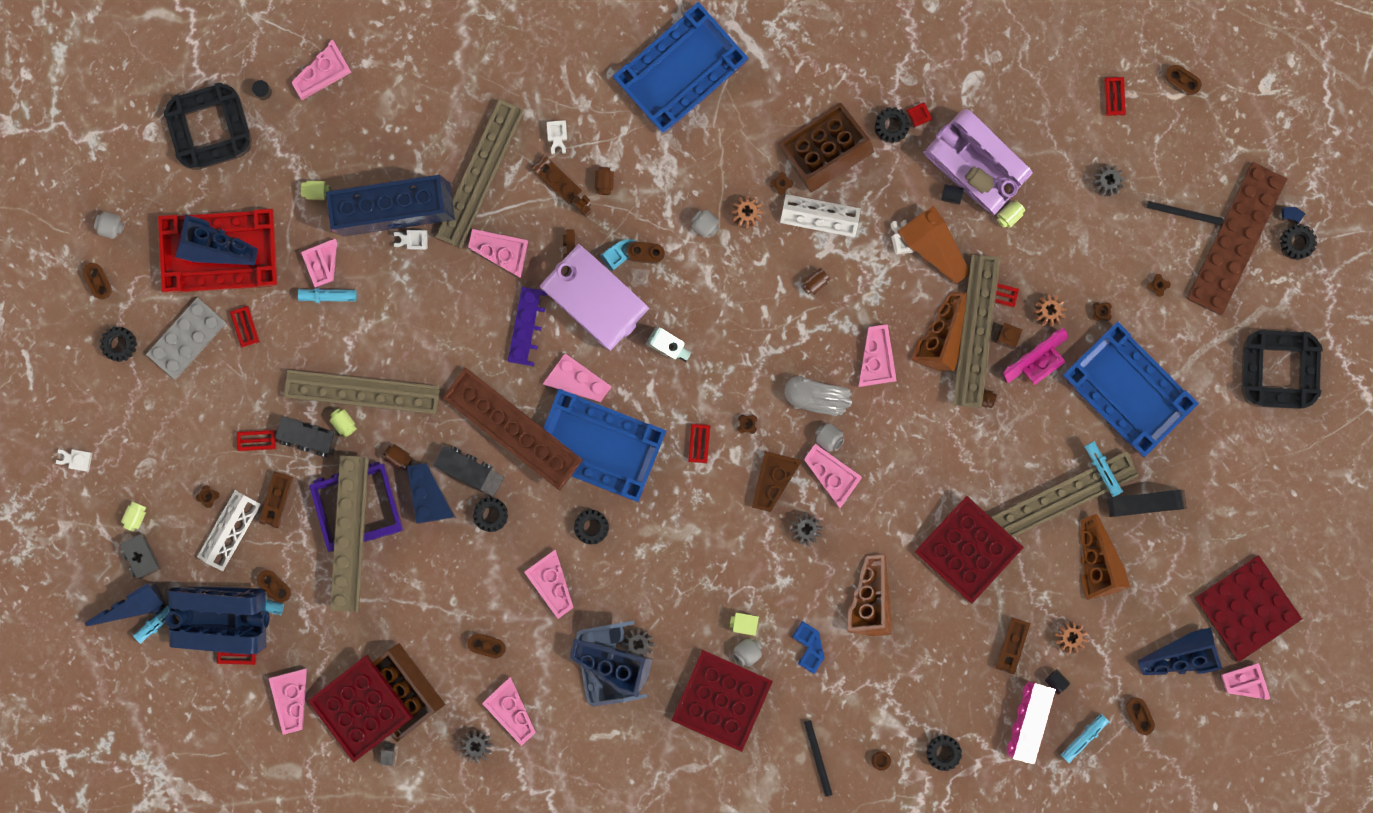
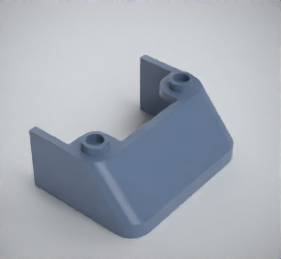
[576,621,647,706]

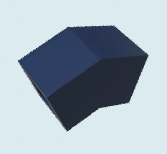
[1281,207,1306,224]

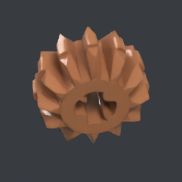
[731,196,764,229]
[1033,294,1067,327]
[1055,621,1088,654]

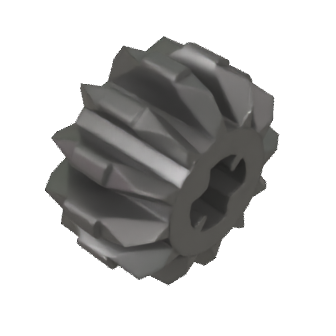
[1092,164,1125,197]
[790,513,823,546]
[622,628,655,657]
[460,730,493,763]

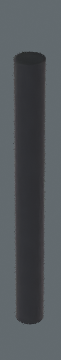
[1147,201,1223,225]
[804,720,833,797]

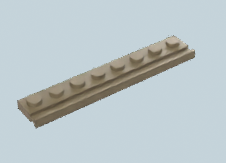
[436,99,525,249]
[953,255,1001,408]
[284,370,440,415]
[991,451,1139,537]
[330,456,369,612]

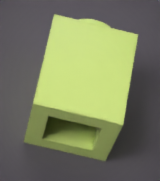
[730,613,759,636]

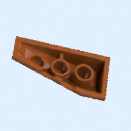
[897,206,970,284]
[912,292,967,371]
[1081,514,1130,600]
[848,554,892,636]

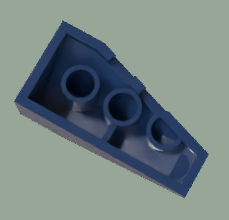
[175,215,258,265]
[85,583,167,626]
[1138,627,1223,675]
[570,639,653,697]

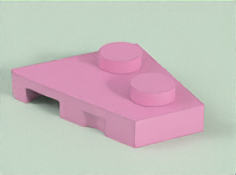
[301,239,337,288]
[1221,663,1270,700]

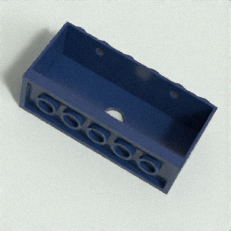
[326,174,455,237]

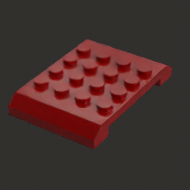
[158,209,278,293]

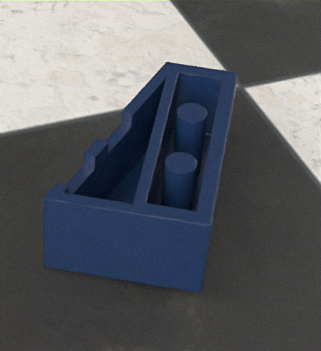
[407,463,456,524]

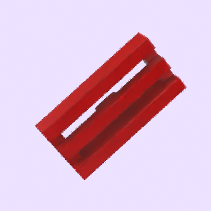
[1104,77,1126,116]
[995,283,1019,308]
[230,306,260,348]
[688,424,711,464]
[237,430,277,451]
[217,652,257,665]

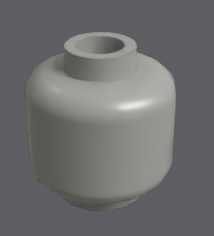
[691,209,719,238]
[94,211,124,239]
[815,423,844,452]
[733,638,762,667]

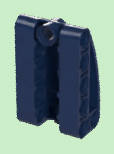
[165,586,270,655]

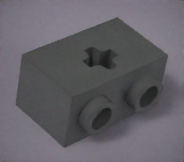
[120,534,162,579]

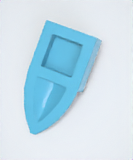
[600,239,636,271]

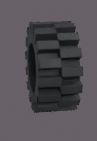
[875,107,910,143]
[1280,224,1317,260]
[100,326,137,362]
[473,497,508,532]
[574,510,609,545]
[926,735,962,771]

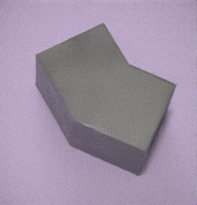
[380,743,395,766]

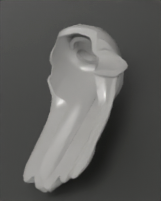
[785,376,852,416]

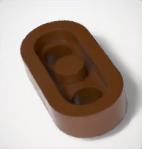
[1165,65,1202,95]
[626,242,665,264]
[83,263,112,300]
[257,570,291,603]
[468,634,506,658]
[1126,698,1155,735]

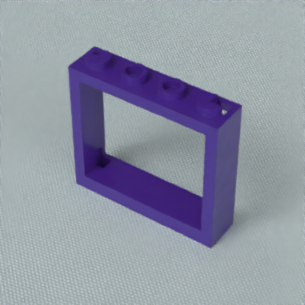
[309,462,404,552]

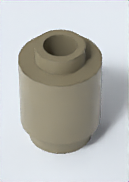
[965,166,994,194]

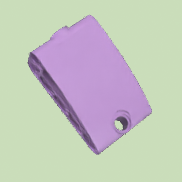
[923,109,1033,215]
[539,244,649,351]

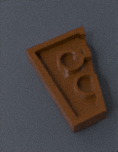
[752,451,802,512]

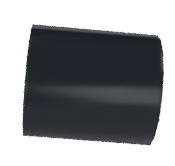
[252,80,272,100]
[941,184,964,205]
[1045,669,1070,695]

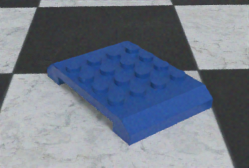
[612,2,749,134]
[1062,321,1199,458]
[544,389,666,502]

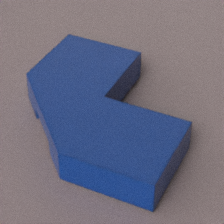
[792,621,825,674]

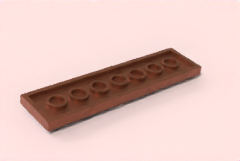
[1187,162,1288,315]
[442,367,584,491]

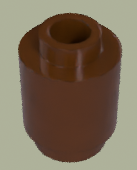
[594,167,614,195]
[801,268,830,295]
[383,444,413,471]

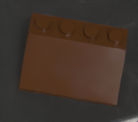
[777,103,875,193]
[373,643,446,742]

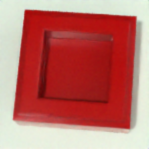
[907,102,932,128]

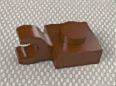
[572,195,592,217]

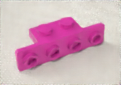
[1003,328,1068,385]

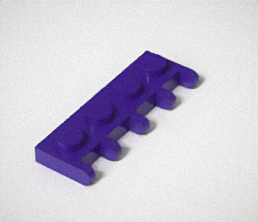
[508,287,548,367]

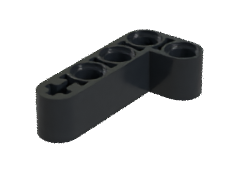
[1107,490,1187,517]

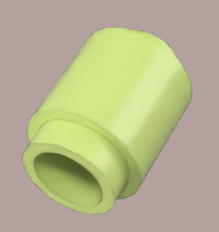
[301,180,330,200]
[997,200,1025,228]
[329,409,357,438]
[121,502,146,532]

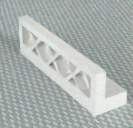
[780,194,861,237]
[197,490,261,571]

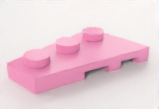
[292,39,352,100]

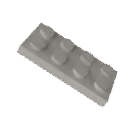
[146,297,227,380]

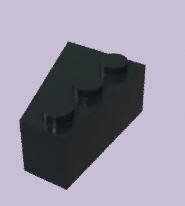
[275,416,339,458]
[433,446,504,497]

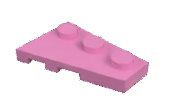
[468,229,529,278]
[858,324,897,387]
[543,354,612,403]
[804,444,862,508]
[524,549,574,619]
[269,669,307,735]
[482,677,536,746]

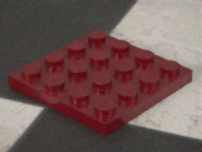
[915,495,1024,604]
[1194,555,1303,662]
[671,650,773,752]
[308,655,413,763]

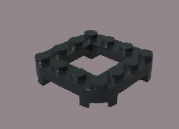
[164,83,252,170]
[1242,330,1323,409]

